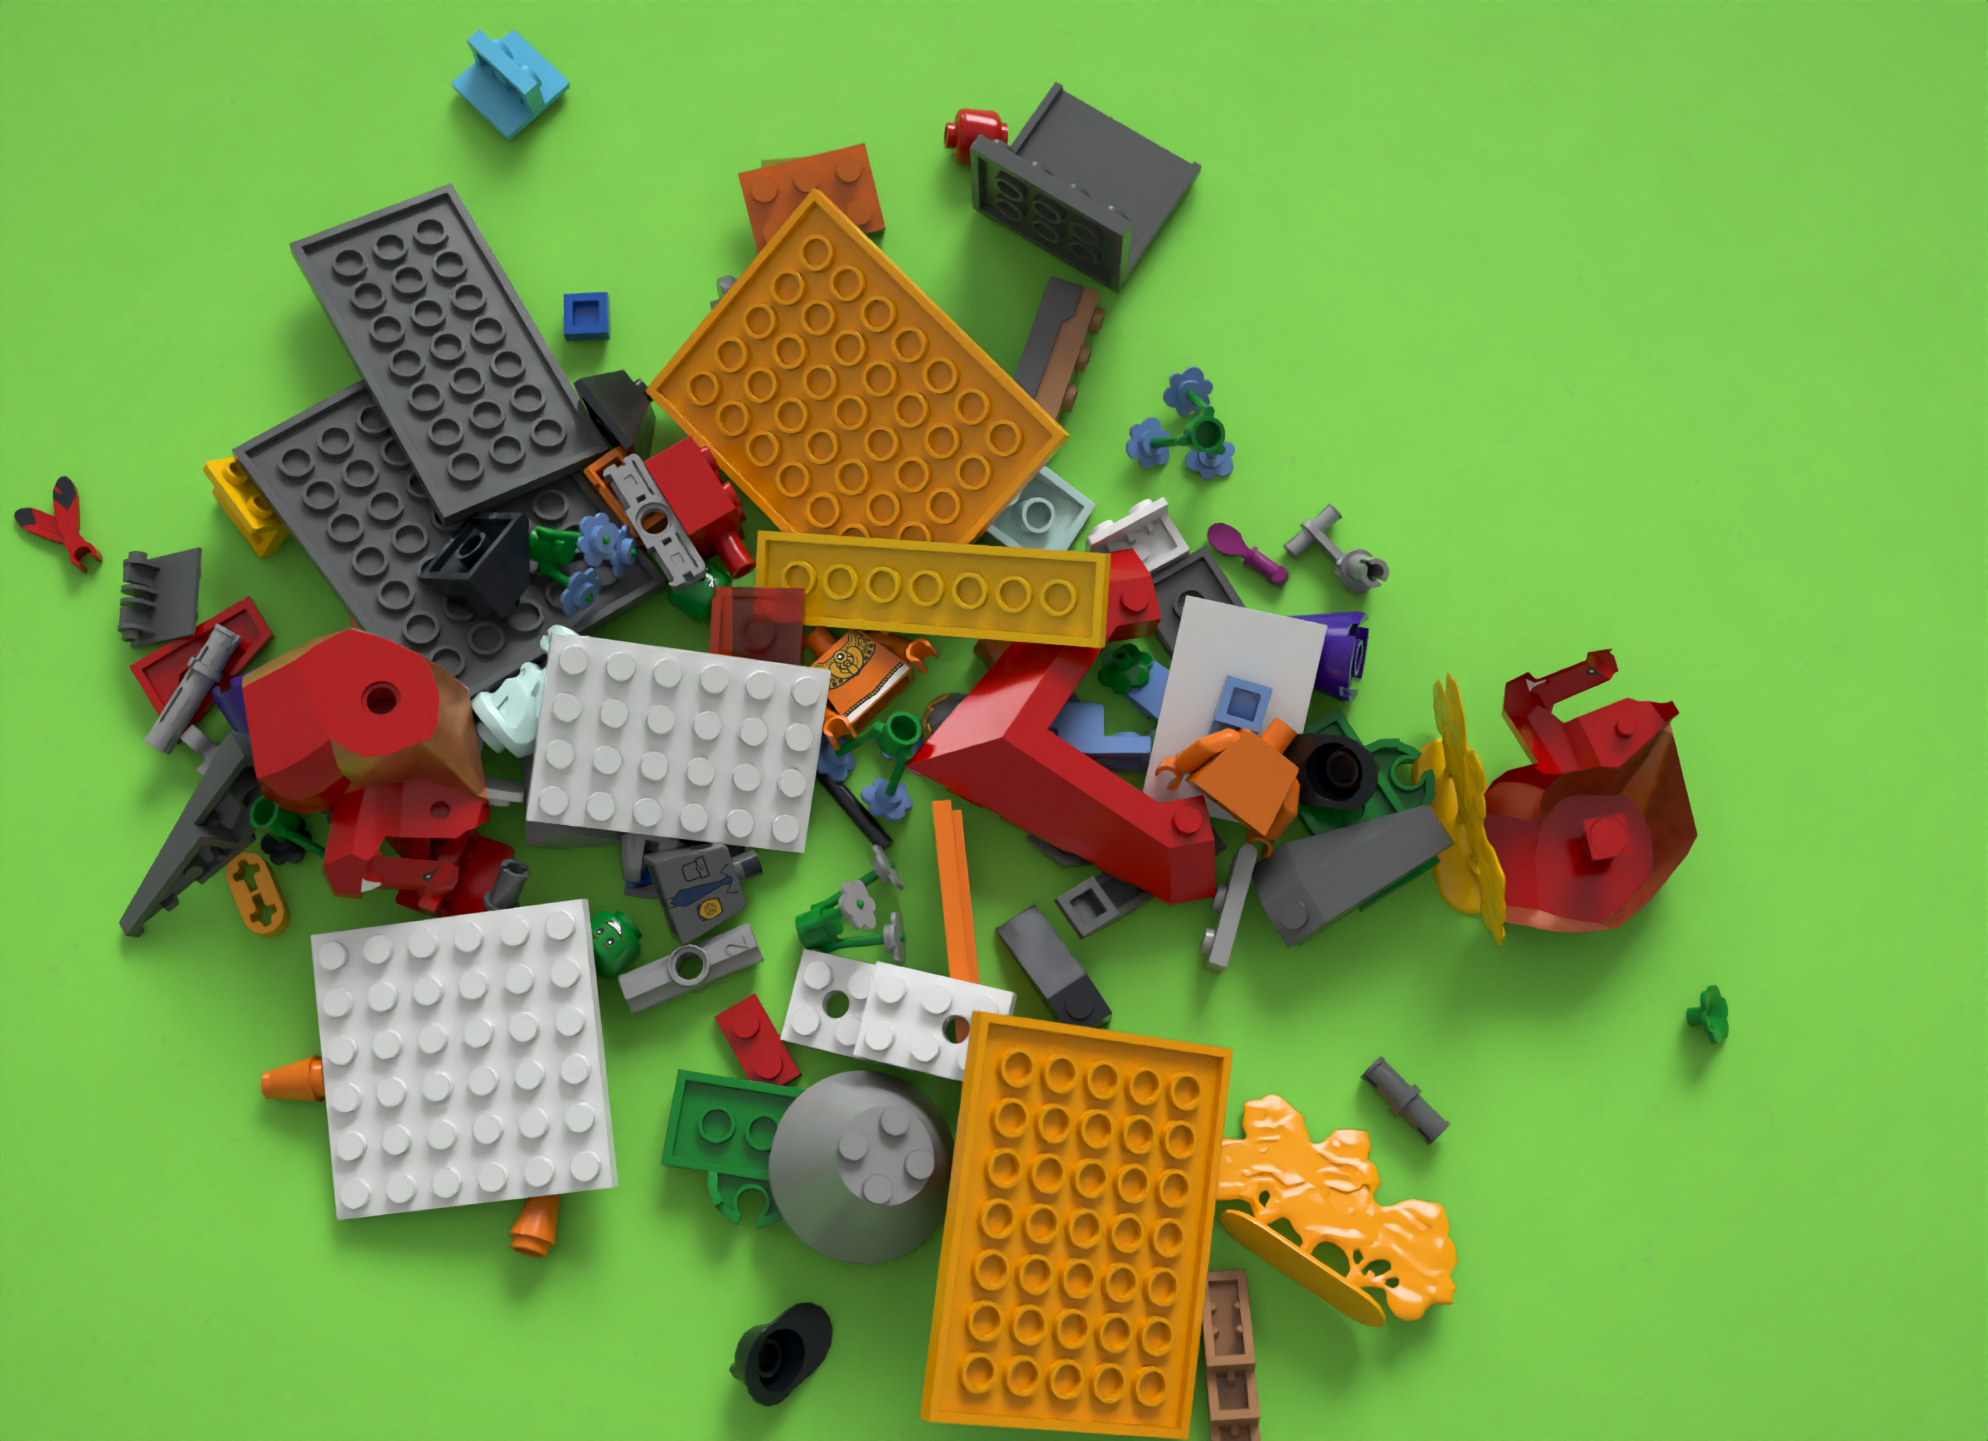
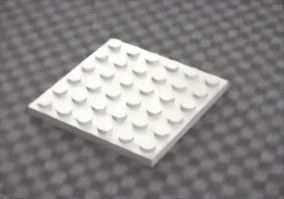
[310,899,618,1220]

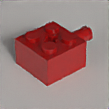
[643,435,756,580]

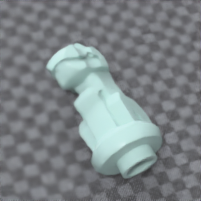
[471,625,590,758]

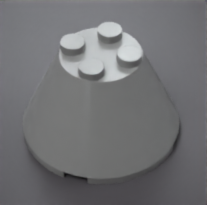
[768,1070,955,1264]

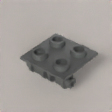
[117,547,202,648]

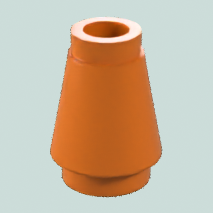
[261,1055,326,1102]
[509,1194,561,1258]

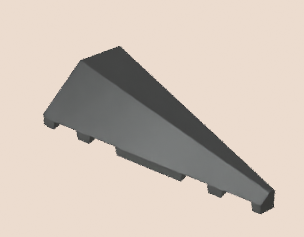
[119,731,263,937]

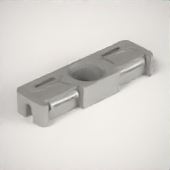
[603,454,707,592]

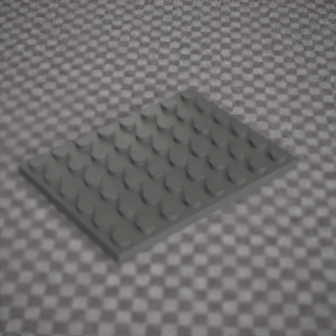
[232,380,666,700]

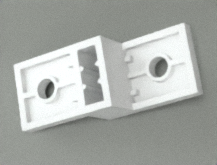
[780,949,1017,1082]

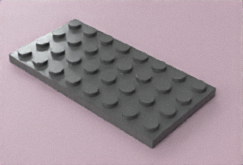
[290,183,609,527]

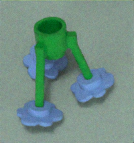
[1125,366,1235,480]
[816,711,923,822]

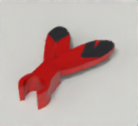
[14,476,103,573]

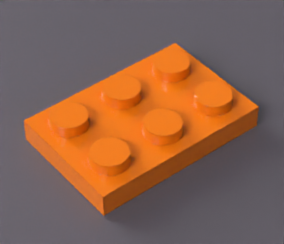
[738,143,886,254]

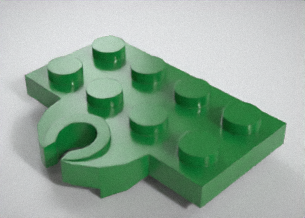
[1297,708,1441,912]
[661,1069,806,1229]

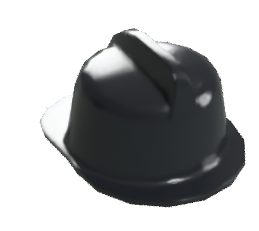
[1282,733,1379,810]
[729,1302,833,1407]

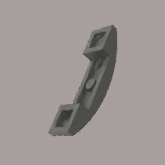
[1054,826,1227,940]

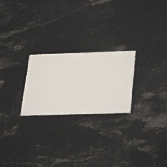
[1143,595,1328,823]

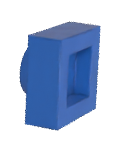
[564,292,610,341]

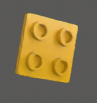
[202,457,289,559]

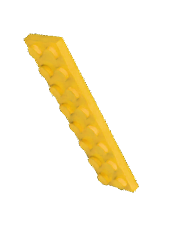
[753,531,1111,648]

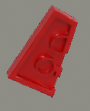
[129,596,275,745]

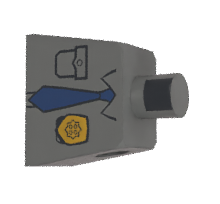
[643,841,763,945]

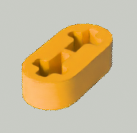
[226,852,290,938]

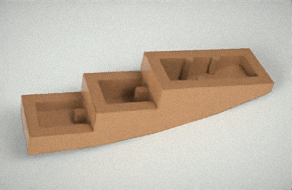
[1201,1270,1261,1441]

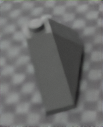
[1252,804,1455,948]

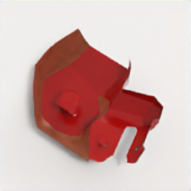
[242,627,491,899]
[1483,648,1698,933]

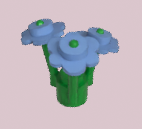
[529,513,638,616]

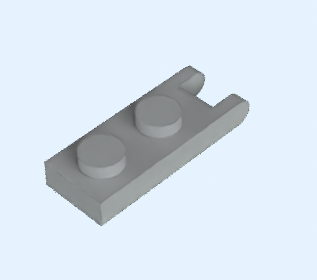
[1198,844,1257,974]

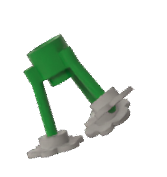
[795,844,906,964]

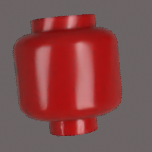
[944,108,1008,166]

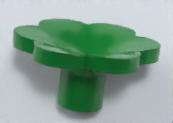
[1098,644,1154,695]
[1686,985,1729,1045]

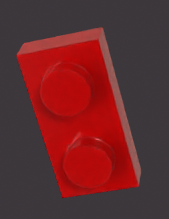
[715,994,802,1086]

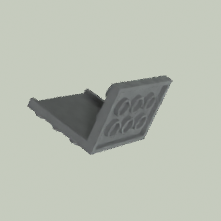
[970,82,1201,293]

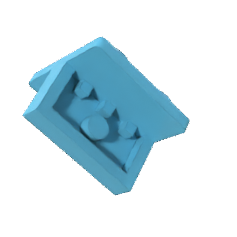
[452,29,570,140]

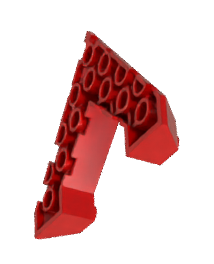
[904,548,1216,906]

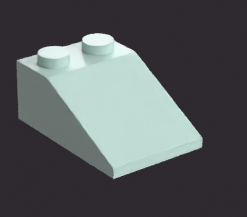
[980,465,1096,551]

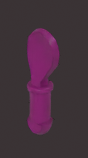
[1206,523,1289,586]

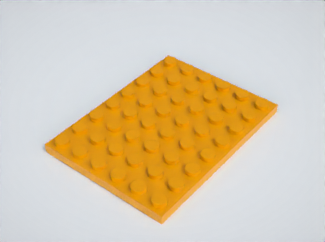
[645,188,1070,636]
[920,1011,1233,1440]

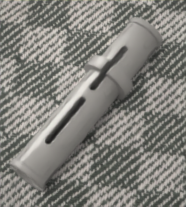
[143,623,243,755]

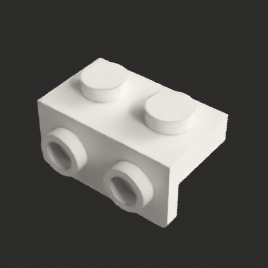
[1085,497,1190,576]

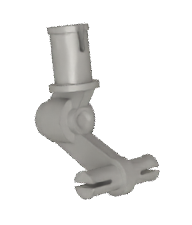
[1283,504,1389,595]

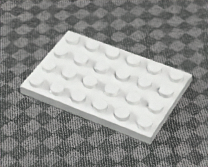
[525,632,831,853]

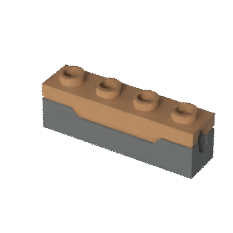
[1013,276,1106,429]

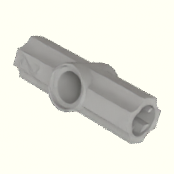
[618,923,764,1015]

